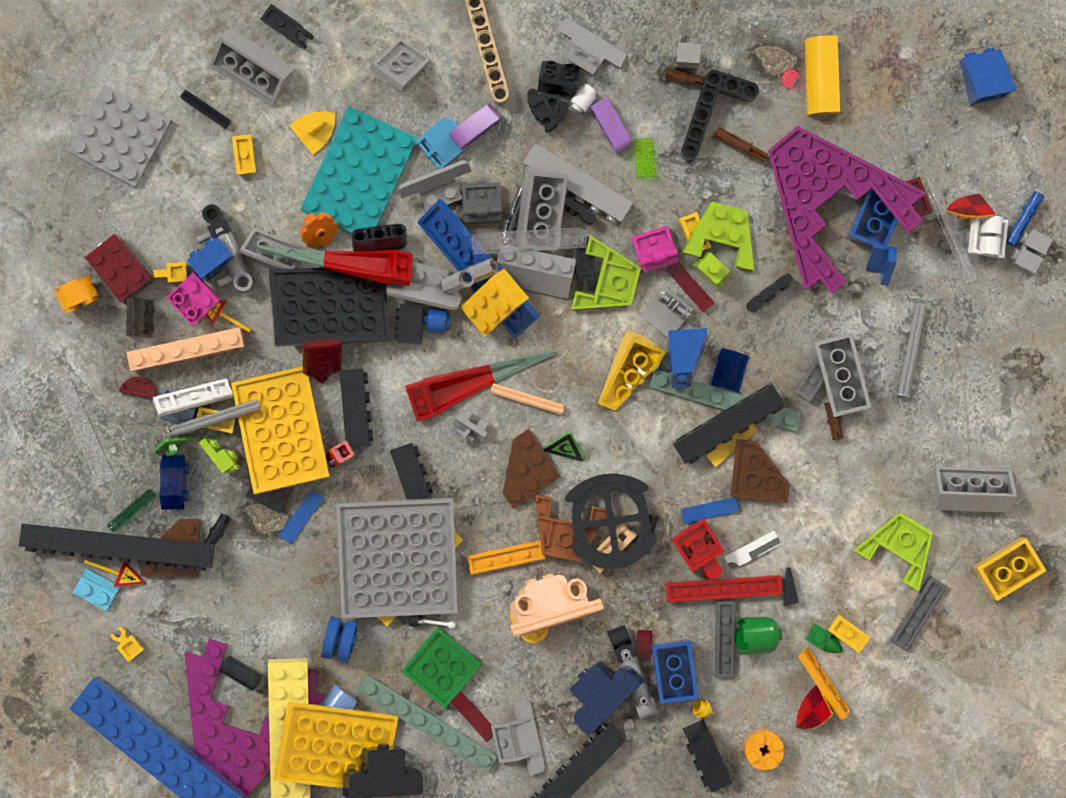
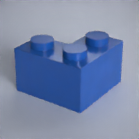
[187,237,234,282]

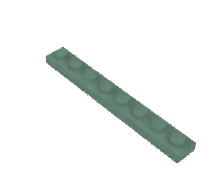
[649,369,801,432]
[357,674,498,773]

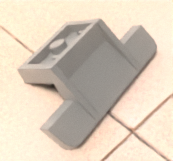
[557,18,626,75]
[398,160,472,212]
[386,261,462,310]
[491,699,545,776]

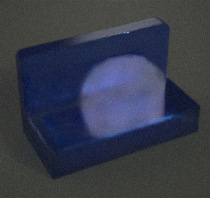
[711,348,749,393]

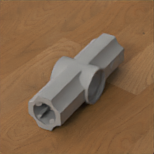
[441,258,498,294]

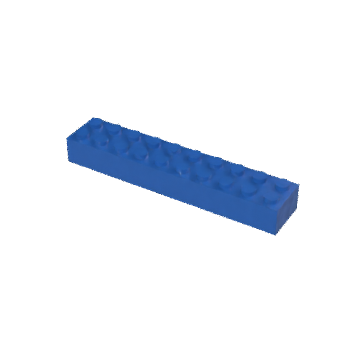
[69,676,248,798]

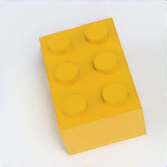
[460,269,529,337]
[972,537,1046,601]

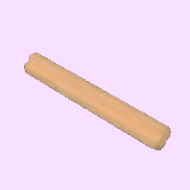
[491,384,564,415]

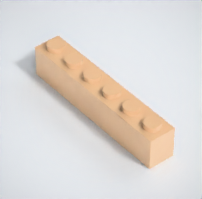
[126,327,247,372]

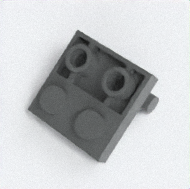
[462,182,502,223]

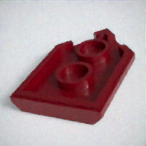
[303,339,342,384]

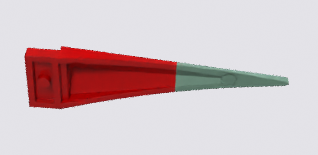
[256,245,413,286]
[405,351,556,422]

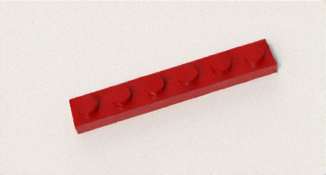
[665,575,782,602]

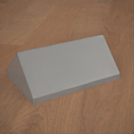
[239,227,307,269]

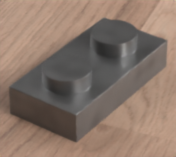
[794,360,824,402]

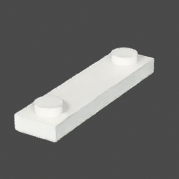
[153,378,233,417]

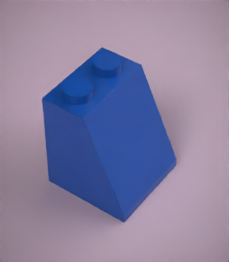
[960,48,1016,105]
[667,328,707,390]

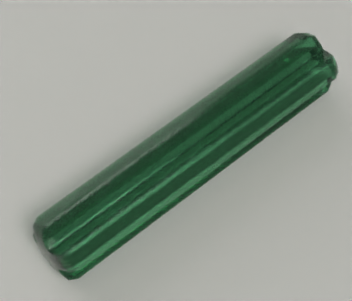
[107,489,156,532]

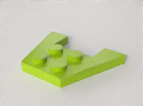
[681,202,754,272]
[571,235,641,310]
[853,512,933,592]

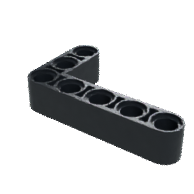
[680,70,759,162]

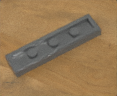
[890,576,948,651]
[715,600,736,678]

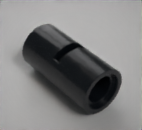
[219,655,262,691]

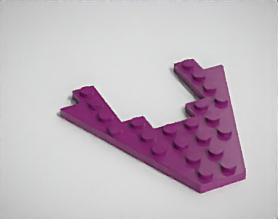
[768,126,926,294]
[185,638,326,795]

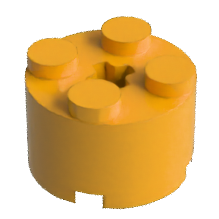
[53,274,99,314]
[743,728,784,770]

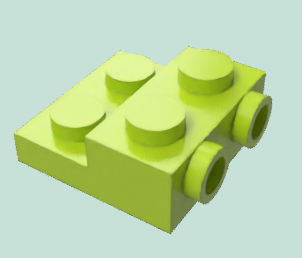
[199,438,241,474]

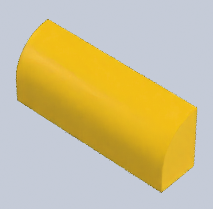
[804,35,840,116]

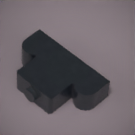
[342,743,423,798]

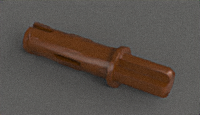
[714,126,768,162]

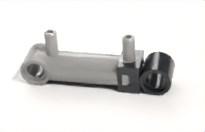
[196,204,255,293]
[607,624,658,720]

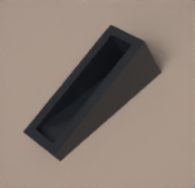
[782,567,799,606]

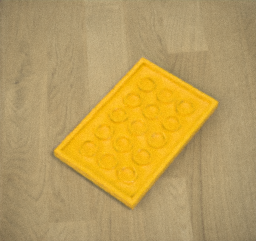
[231,366,330,495]
[273,701,398,788]

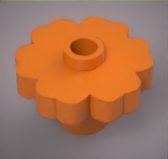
[299,212,338,249]

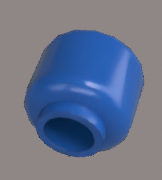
[423,308,451,334]

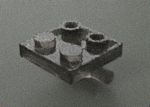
[126,297,155,338]

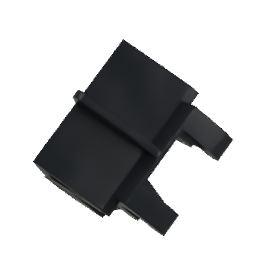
[527,89,569,133]

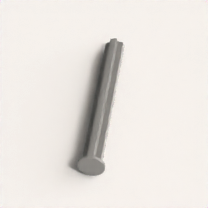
[895,303,926,398]
[166,400,261,438]

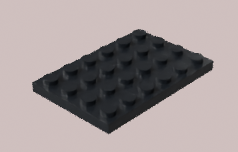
[269,268,391,347]

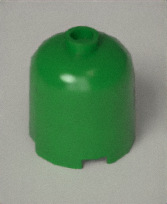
[735,617,782,655]

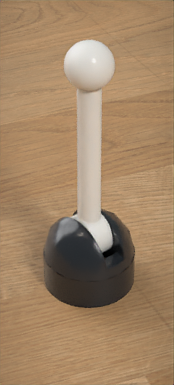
[409,615,455,629]

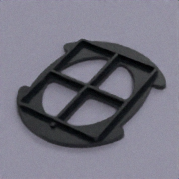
[565,473,656,569]

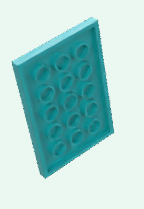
[300,106,418,233]

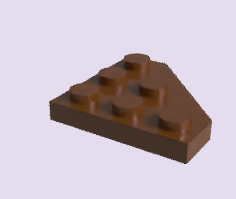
[503,429,561,509]
[730,439,790,503]
[141,519,200,577]

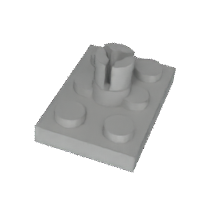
[370,37,431,91]

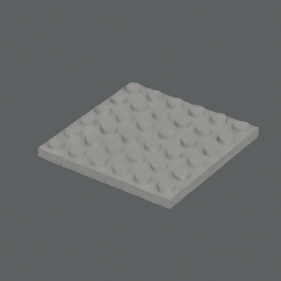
[336,498,458,618]

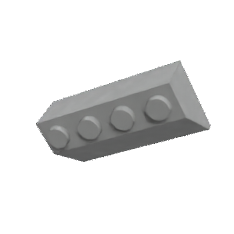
[209,27,295,107]
[515,168,568,251]
[497,244,576,299]
[814,333,872,417]
[934,466,1017,513]

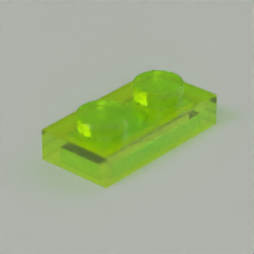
[633,138,656,178]

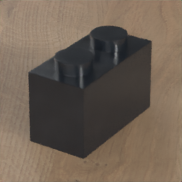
[395,304,424,344]

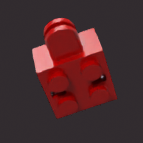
[670,518,725,579]

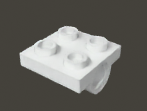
[968,216,1008,259]

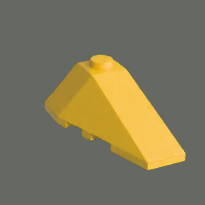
[598,330,666,411]

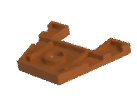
[535,495,606,563]

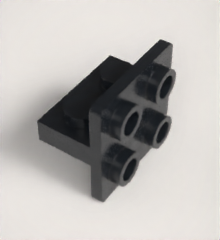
[537,60,580,97]

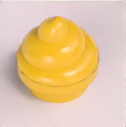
[692,699,713,719]

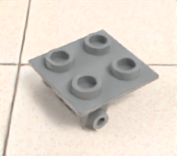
[640,286,694,338]

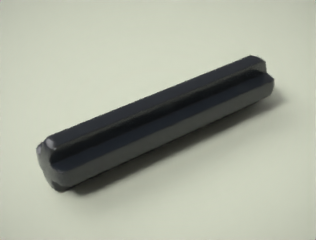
[180,90,231,129]

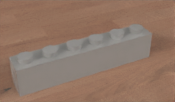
[523,143,633,224]

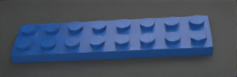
[417,198,540,339]

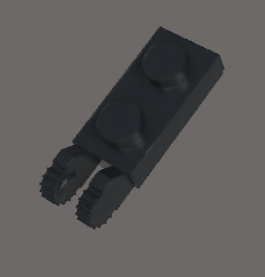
[260,4,314,50]
[564,196,596,225]
[575,237,595,291]
[746,274,793,312]

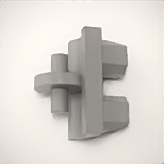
[453,409,489,443]

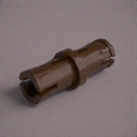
[665,67,704,88]
[824,402,844,441]

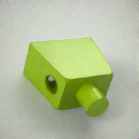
[692,252,731,291]

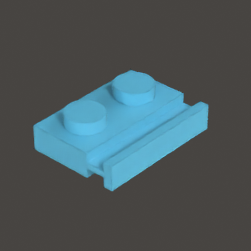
[73,568,121,611]

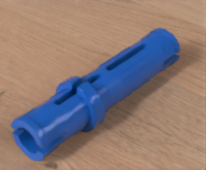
[1006,191,1045,247]

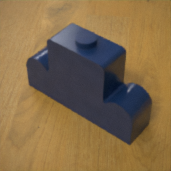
[570,661,645,736]

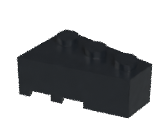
[682,719,732,793]

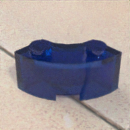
[159,455,190,510]

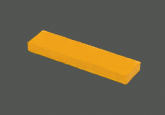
[467,540,546,575]
[798,647,850,721]

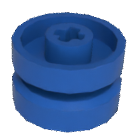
[321,616,358,664]

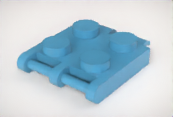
[414,117,468,170]

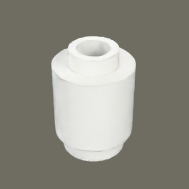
[570,84,597,113]

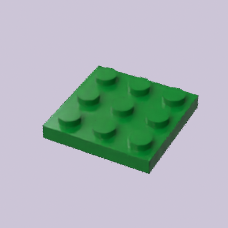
[401,627,482,708]

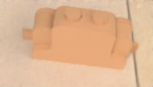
[510,573,604,638]

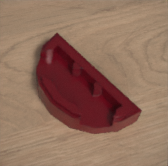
[119,377,157,398]

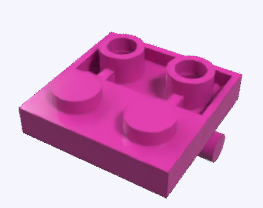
[631,226,679,274]
[166,272,221,326]

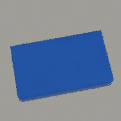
[866,245,897,286]

